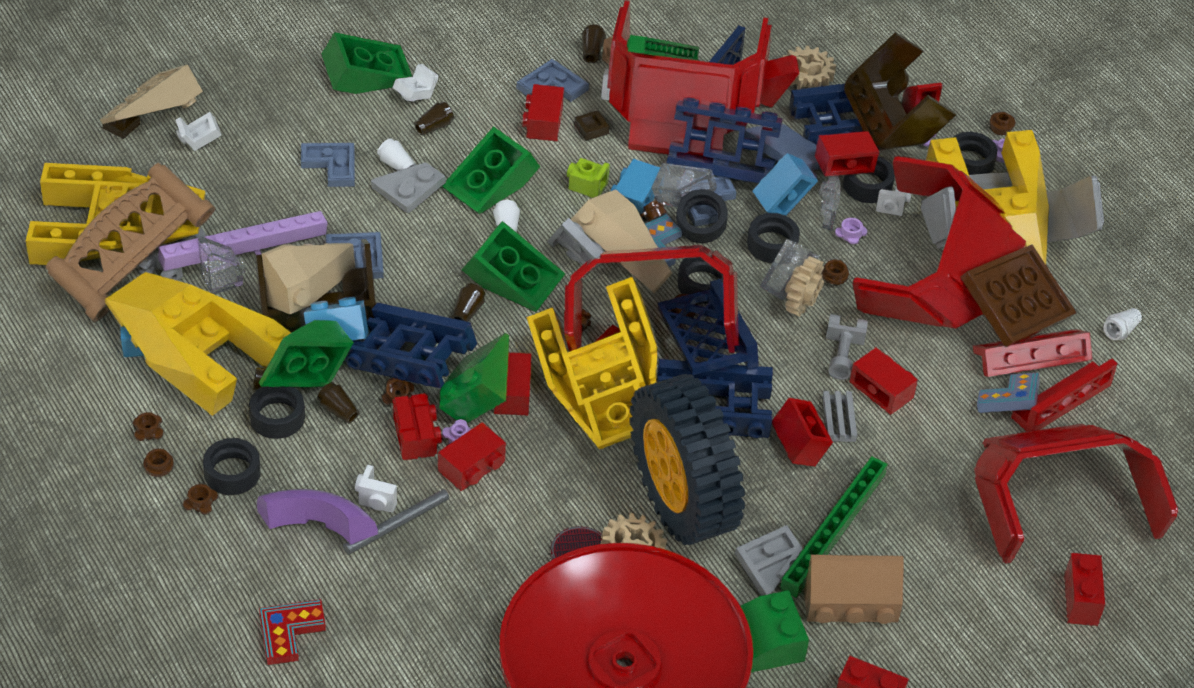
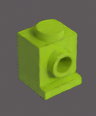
[566,158,610,198]

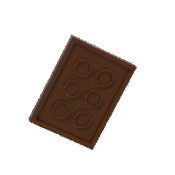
[961,244,1077,348]

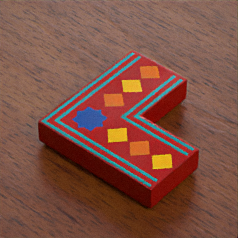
[259,599,326,665]

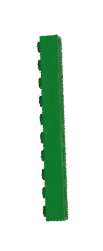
[627,35,700,61]
[780,456,888,598]

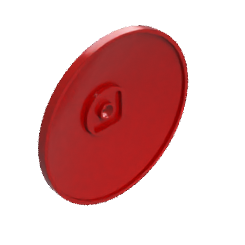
[499,543,753,688]

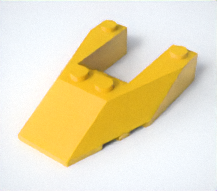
[926,130,1049,264]
[26,163,206,265]
[105,272,291,416]
[526,277,657,450]

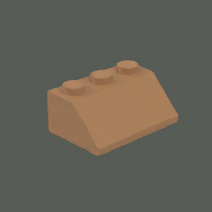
[804,555,904,624]

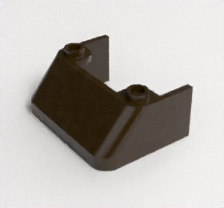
[844,32,956,150]
[254,239,376,333]

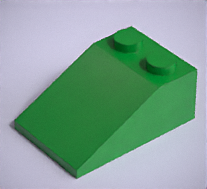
[321,32,413,94]
[442,126,540,215]
[462,221,566,312]
[259,320,354,387]
[439,333,509,423]
[740,590,809,673]

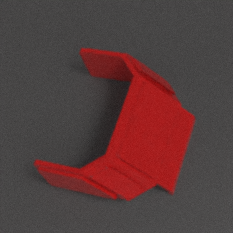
[607,0,772,158]
[852,156,1027,329]
[564,245,739,353]
[974,424,1178,564]

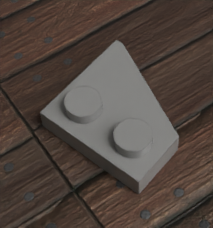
[371,162,446,214]
[547,218,604,272]
[734,525,803,596]

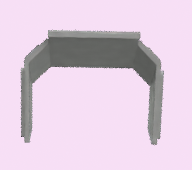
[921,172,1104,249]

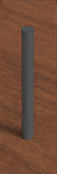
[343,489,449,555]

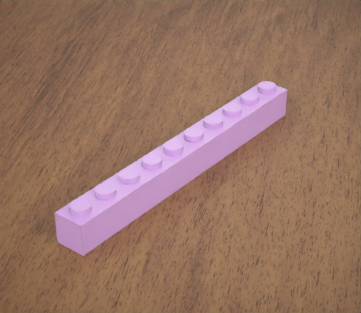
[158,211,327,271]

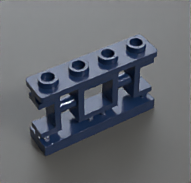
[789,83,864,145]
[666,98,783,183]
[345,302,477,388]
[656,359,773,438]

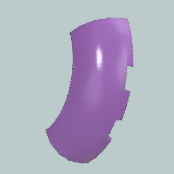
[257,489,378,545]

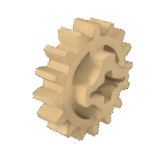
[783,46,836,89]
[785,256,824,317]
[601,513,667,550]

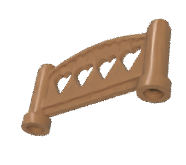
[45,163,215,322]

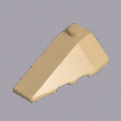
[100,64,203,124]
[571,190,672,293]
[262,243,355,314]

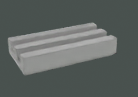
[822,391,857,442]

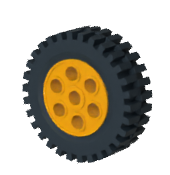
[629,374,745,545]

